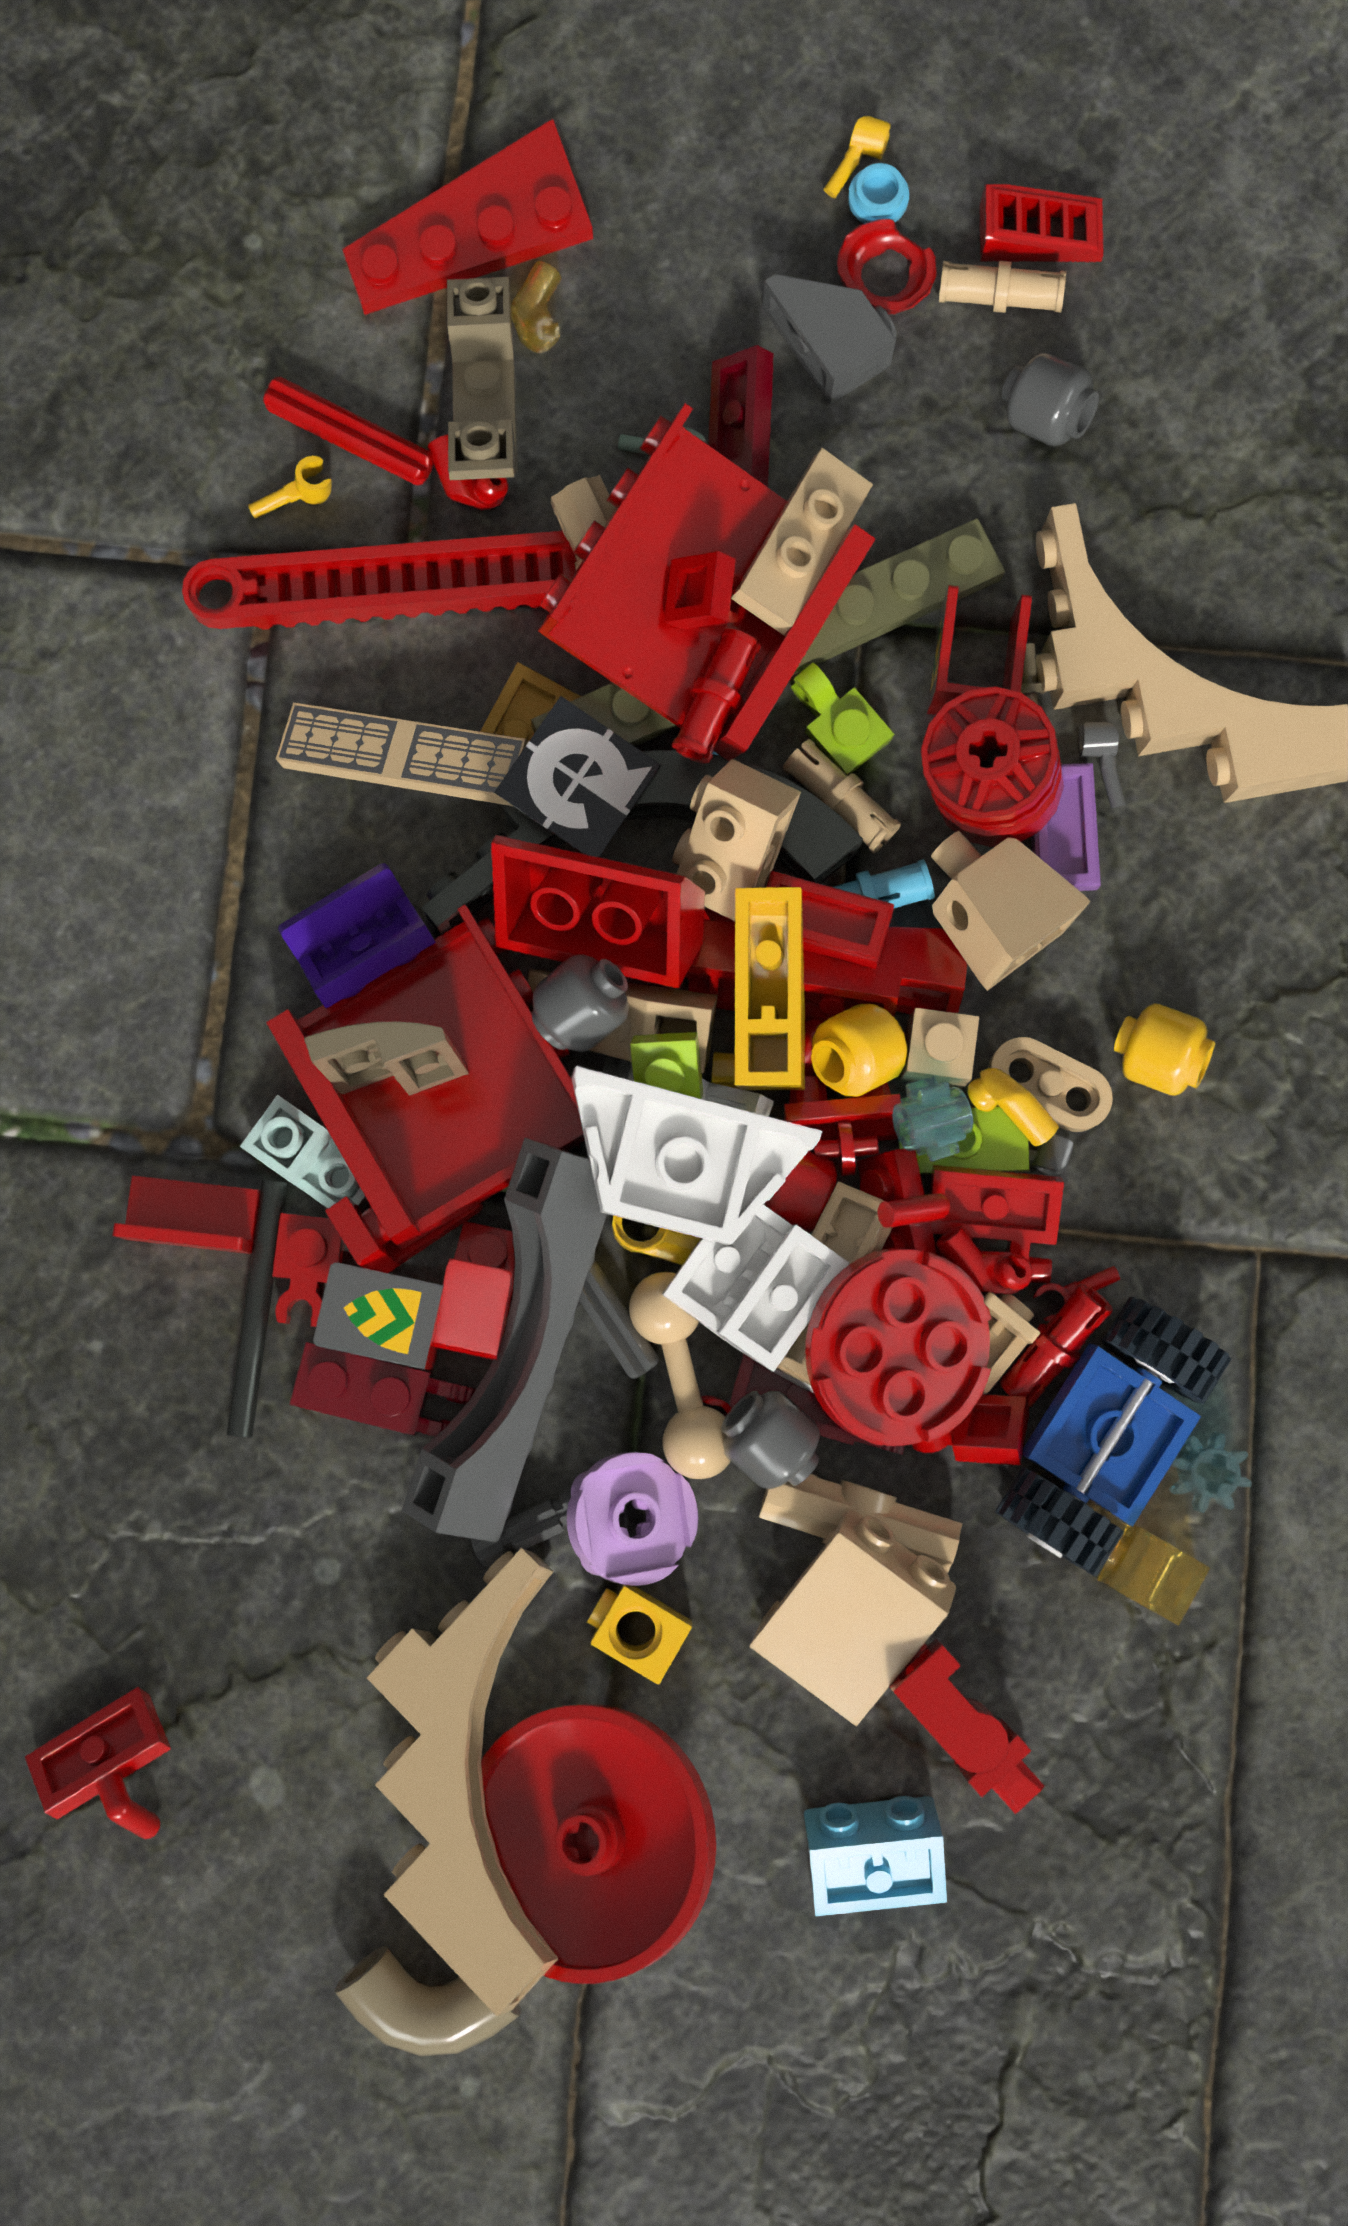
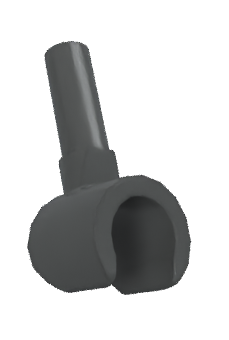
[1078,722,1126,809]
[1029,1134,1074,1176]

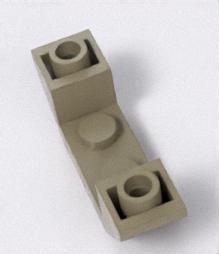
[447,277,518,480]

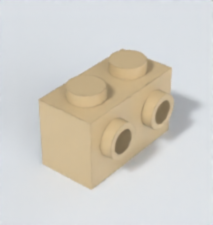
[672,759,801,921]

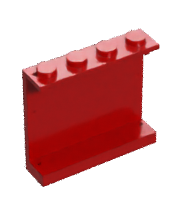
[538,403,875,761]

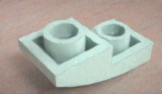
[240,1095,369,1210]

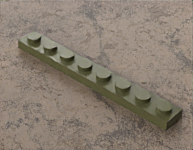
[531,518,1006,747]

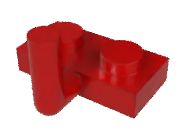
[857,1147,951,1255]
[25,1687,171,1839]

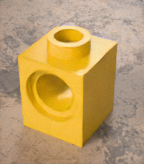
[587,1584,692,1685]

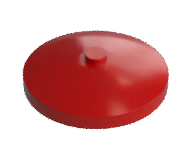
[481,1704,716,1984]

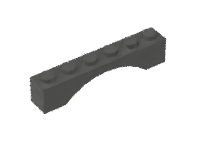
[401,1138,607,1543]

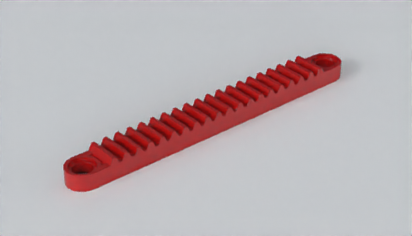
[182,531,578,630]

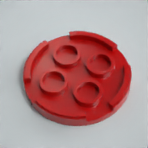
[805,1248,992,1446]

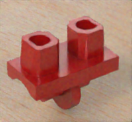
[784,1075,902,1176]

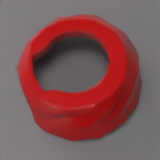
[837,219,937,314]

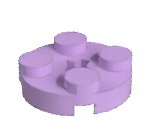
[567,1452,698,1586]

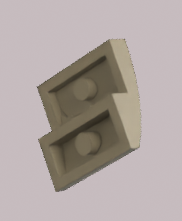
[304,1022,469,1096]

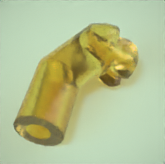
[511,261,562,353]

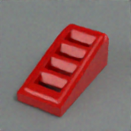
[980,184,1103,262]

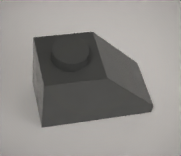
[762,274,897,405]

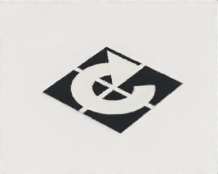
[494,696,661,857]

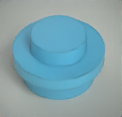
[848,163,909,223]

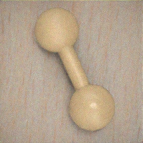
[629,1272,730,1479]

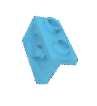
[804,1796,947,1916]

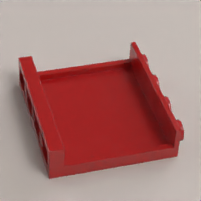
[266,905,585,1250]

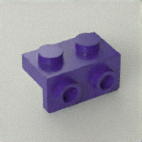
[278,863,436,1009]

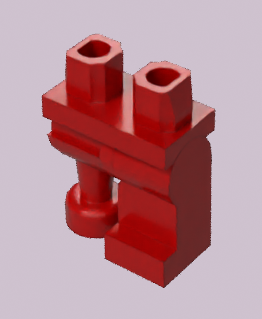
[889,1639,1045,1814]

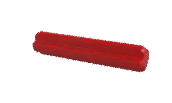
[263,377,434,486]

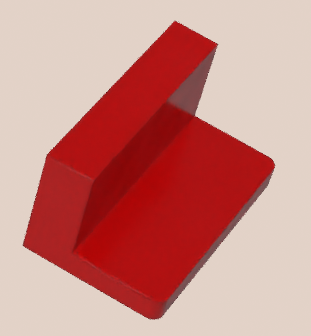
[112,1175,260,1254]

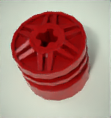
[921,686,1064,847]

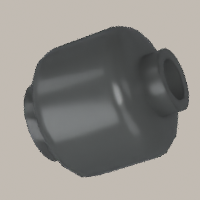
[1002,353,1099,446]
[532,954,629,1052]
[721,1391,820,1489]

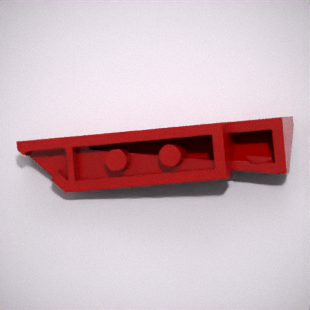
[685,921,967,1021]

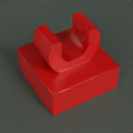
[664,551,741,629]

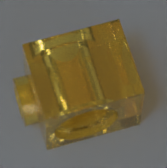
[1097,1525,1210,1626]

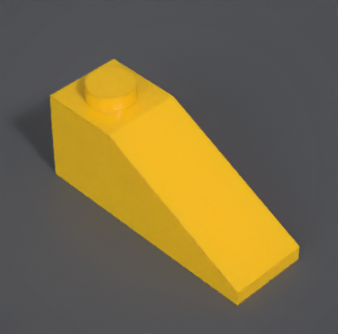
[735,887,805,1090]

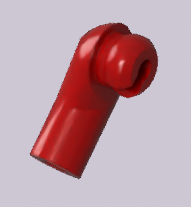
[427,435,509,510]
[935,1226,1033,1295]

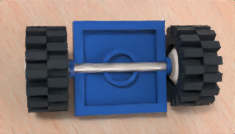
[995,1296,1232,1577]

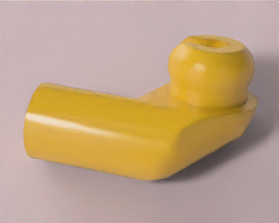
[967,1068,1059,1147]

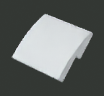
[661,1205,849,1372]

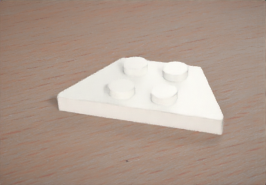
[571,1066,822,1245]

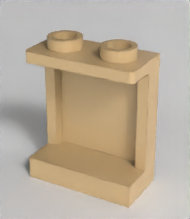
[749,1508,956,1727]

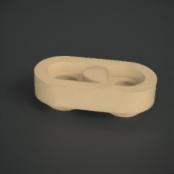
[988,1037,1113,1132]

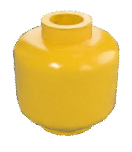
[1114,1003,1215,1096]
[811,1004,907,1097]

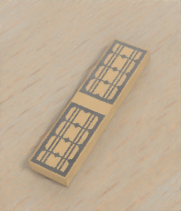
[276,702,528,806]

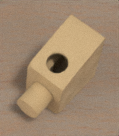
[931,831,1090,991]

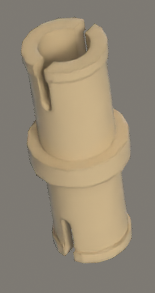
[939,261,1066,313]
[783,739,901,853]

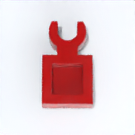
[272,1213,345,1327]
[912,1394,1030,1465]

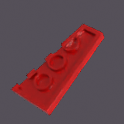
[342,119,593,315]

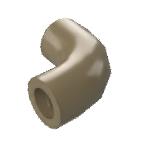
[334,1946,521,2056]

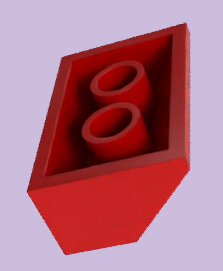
[491,835,705,989]

